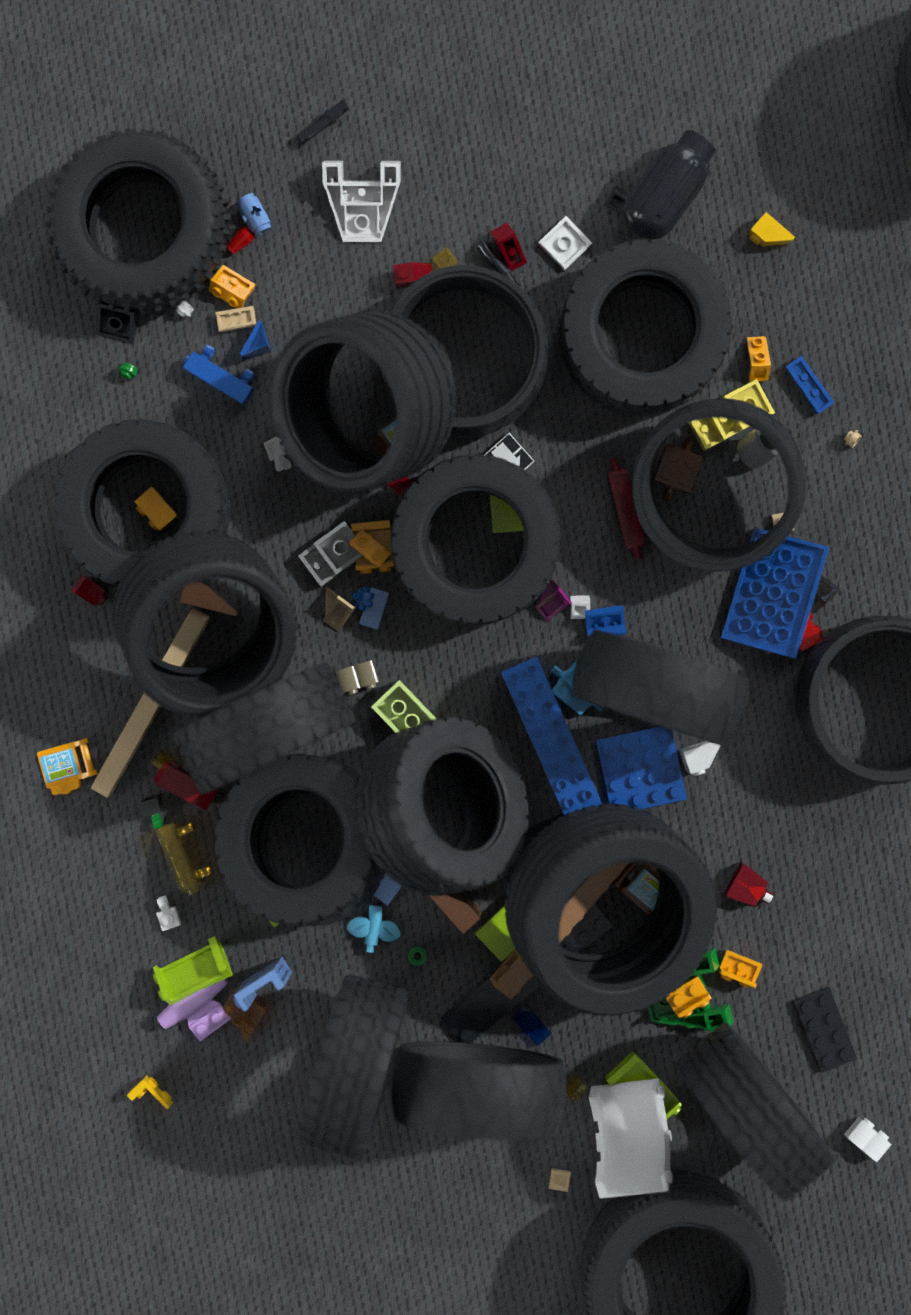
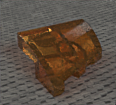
[223,988,268,1042]

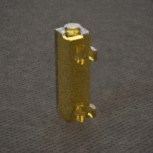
[155,821,211,895]

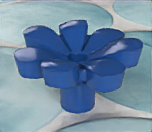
[352,587,375,611]

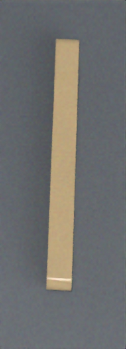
[91,607,210,798]

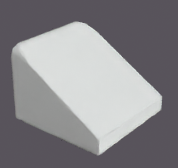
[570,596,590,619]

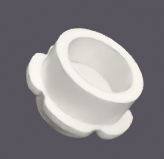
[176,300,194,318]

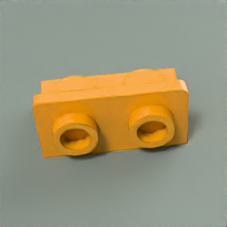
[209,265,256,308]
[666,975,711,1018]

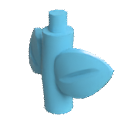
[347,905,400,953]

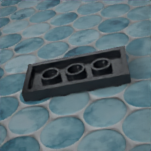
[793,987,857,1073]

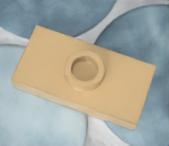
[215,306,257,332]

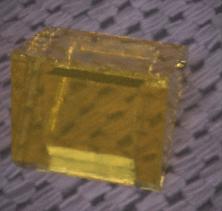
[566,1075,589,1102]

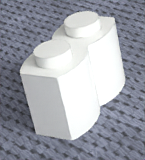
[844,1117,891,1162]

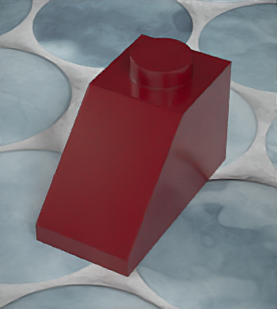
[490,222,527,271]
[393,262,432,289]
[71,575,109,606]

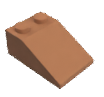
[430,893,481,934]

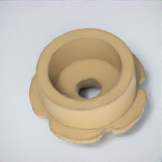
[844,430,862,448]

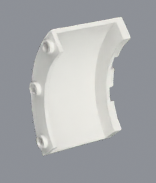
[589,1079,673,1198]

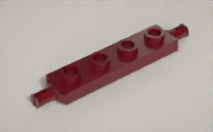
[607,457,645,560]

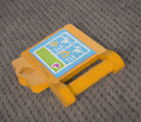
[37,738,98,795]

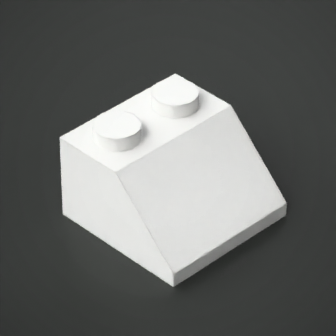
[679,741,720,776]

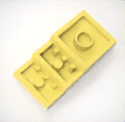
[689,379,775,451]

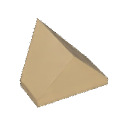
[323,586,355,631]

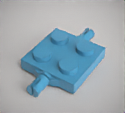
[550,662,605,715]

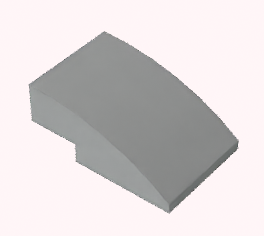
[298,521,363,587]

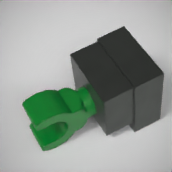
[140,794,163,829]

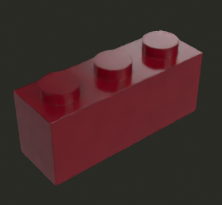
[153,760,218,811]

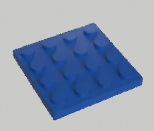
[596,726,687,809]

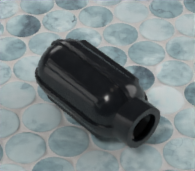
[621,130,716,240]

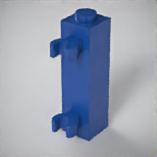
[183,344,255,406]

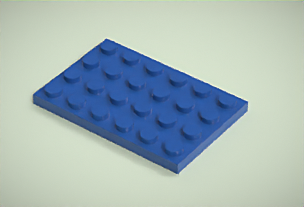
[721,527,830,659]

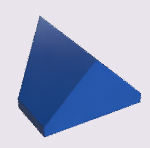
[240,320,271,359]

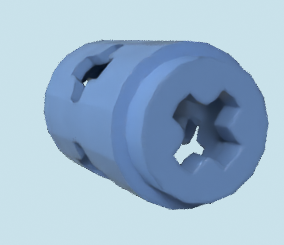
[236,193,272,237]

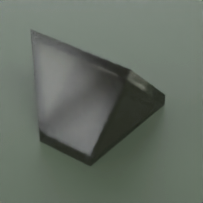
[811,575,840,614]

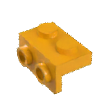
[350,529,391,568]
[717,949,763,989]

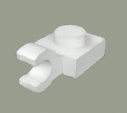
[264,437,291,472]
[156,895,181,931]

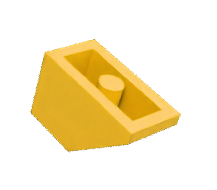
[748,212,795,246]

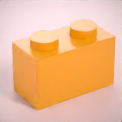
[134,487,179,532]

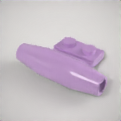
[157,979,231,1042]

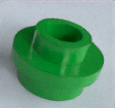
[118,362,137,380]
[408,946,427,966]

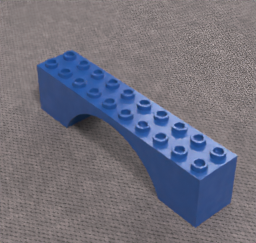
[500,657,602,816]

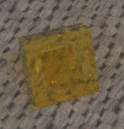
[432,247,459,269]

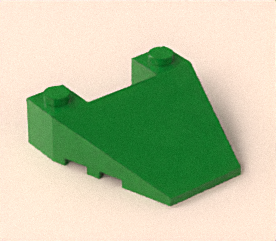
[647,948,734,1031]

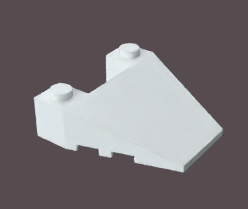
[322,161,401,242]

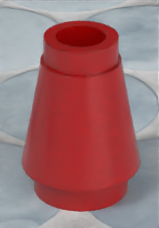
[226,226,255,254]

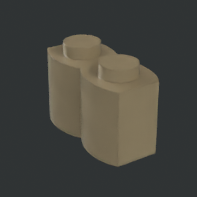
[335,660,379,696]

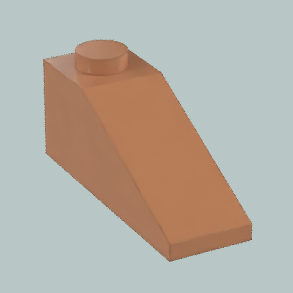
[180,580,239,616]

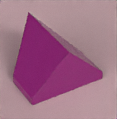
[536,579,572,621]

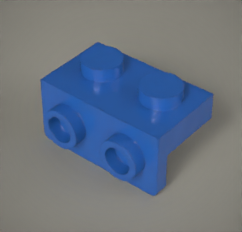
[585,605,627,637]

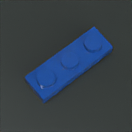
[785,356,834,415]

